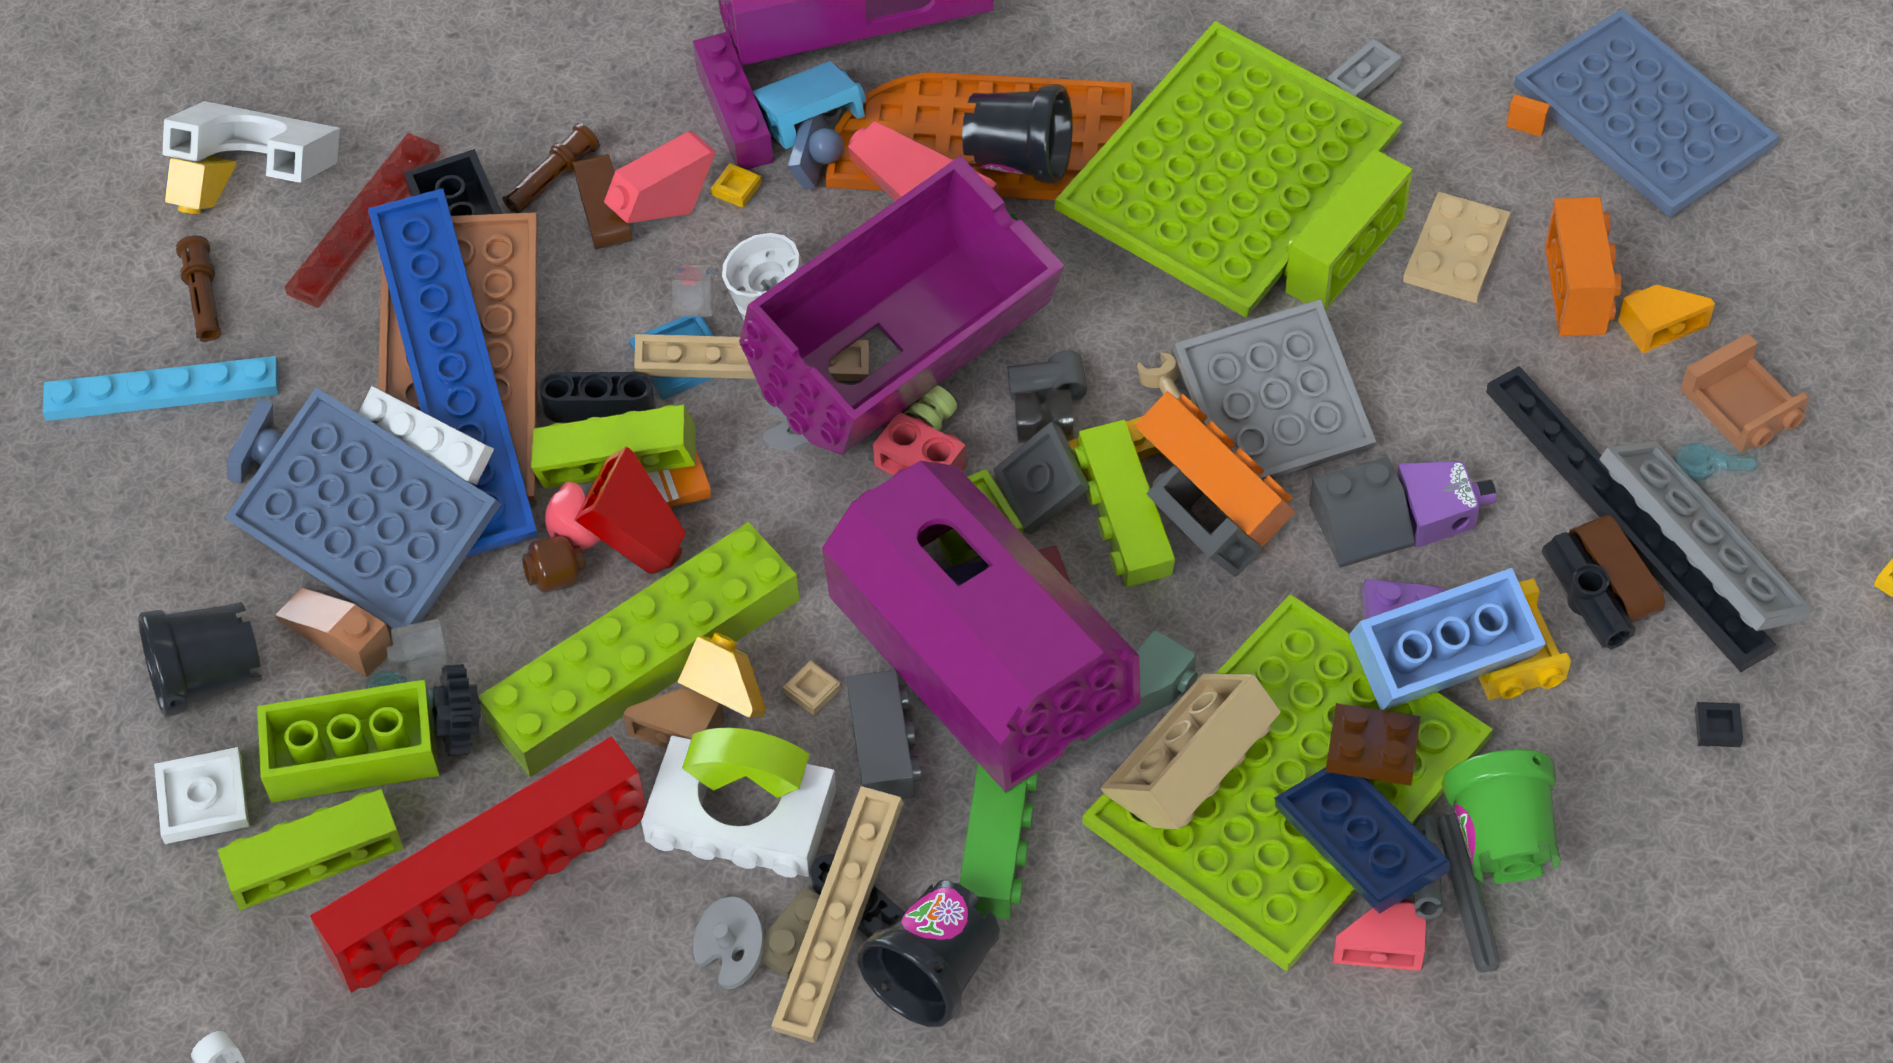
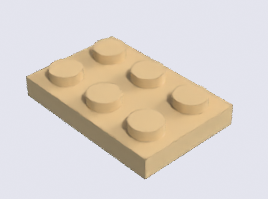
[1403,191,1511,303]

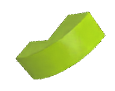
[682,728,810,798]

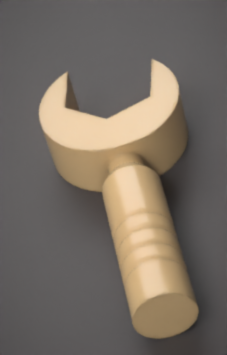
[1137,352,1181,399]

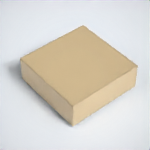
[783,660,842,716]

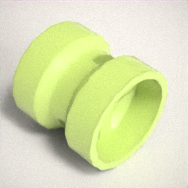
[904,385,957,431]

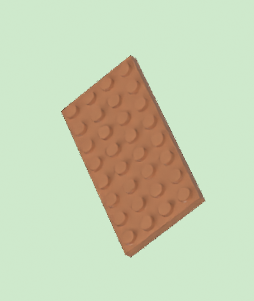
[378,212,538,502]

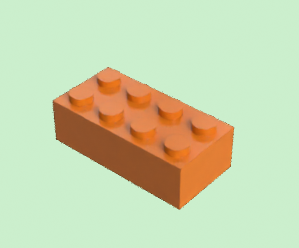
[1134,390,1296,547]

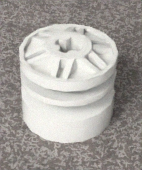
[722,233,804,320]

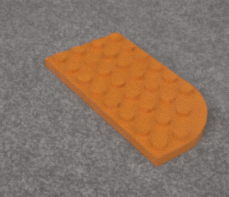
[826,72,1133,200]

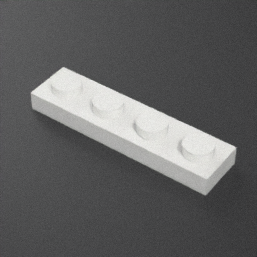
[358,386,494,485]

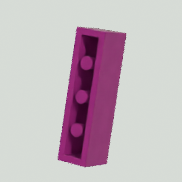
[693,32,773,170]

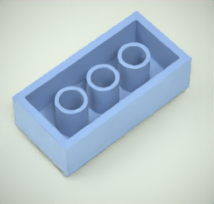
[1349,568,1546,711]

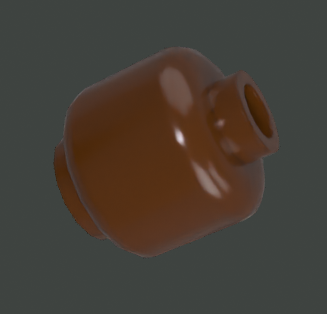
[522,535,585,593]

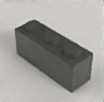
[846,669,921,799]

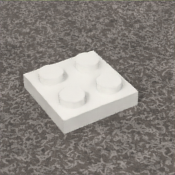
[154,747,250,844]

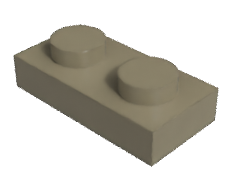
[760,886,820,979]

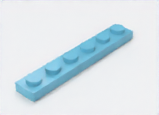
[42,356,279,421]

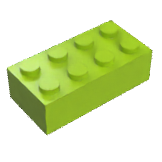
[1284,149,1413,311]
[257,679,439,803]

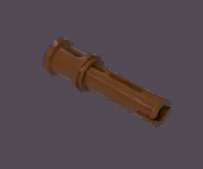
[502,123,600,213]
[176,235,221,342]

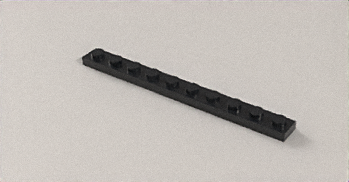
[1486,366,1776,672]

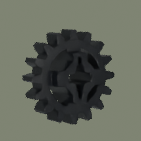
[432,664,481,756]

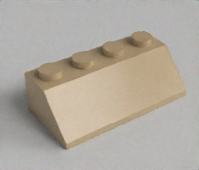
[1100,674,1281,829]

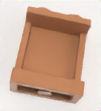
[1680,333,1810,453]

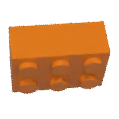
[1544,197,1621,336]

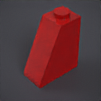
[574,446,686,574]

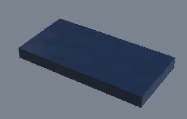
[1274,767,1450,914]

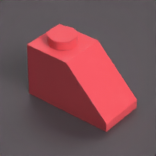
[1333,899,1426,971]

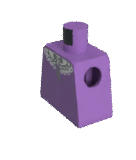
[1397,461,1496,548]

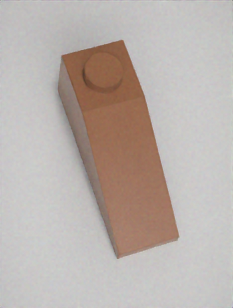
[275,588,394,677]

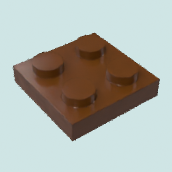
[1325,703,1421,786]

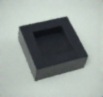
[1695,702,1743,747]

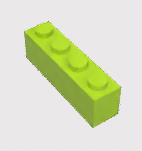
[531,404,696,488]
[1073,419,1175,588]
[217,788,404,911]

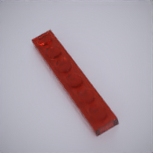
[284,133,440,308]

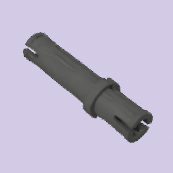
[1413,815,1444,919]

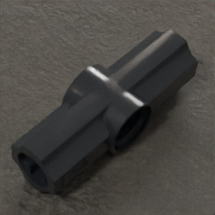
[1542,532,1635,650]

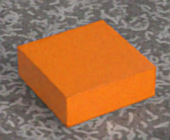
[1506,94,1550,137]

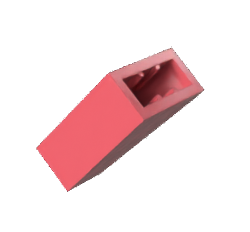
[604,131,716,223]

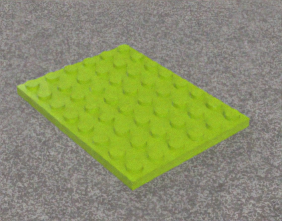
[1054,21,1402,318]
[1082,594,1493,972]

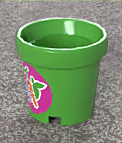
[1442,749,1561,884]

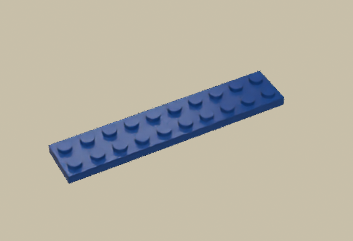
[368,188,539,557]

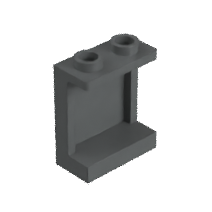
[1147,465,1264,577]

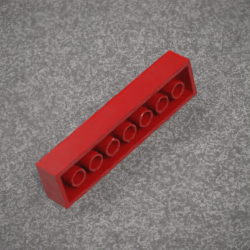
[310,736,646,993]

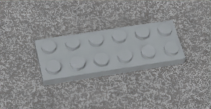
[1599,441,1813,631]

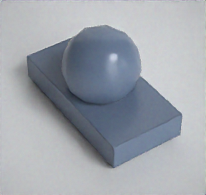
[788,114,844,189]
[227,398,283,484]

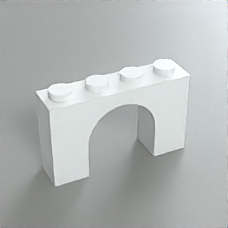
[163,101,340,183]
[641,736,837,878]

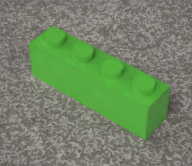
[959,763,1039,919]

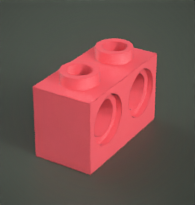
[873,412,967,476]

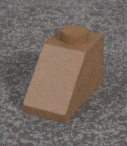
[623,688,724,749]

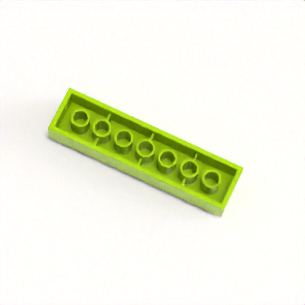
[478,522,800,778]

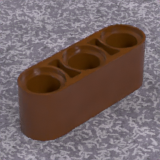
[572,154,632,249]
[1568,515,1665,623]

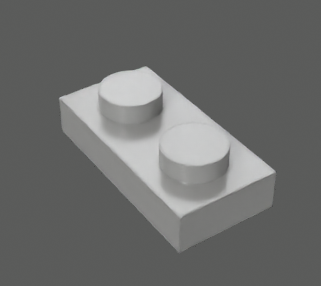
[1326,39,1401,100]

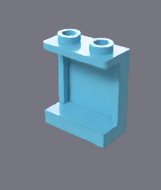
[752,61,866,149]

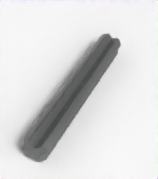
[1438,813,1500,973]

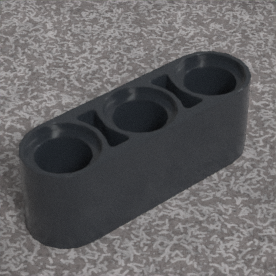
[539,372,656,423]

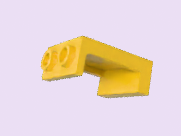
[1478,578,1571,700]

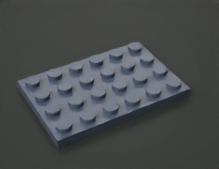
[1514,9,1779,218]
[225,387,501,639]

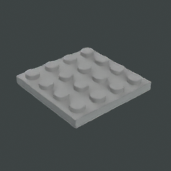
[1172,299,1376,480]

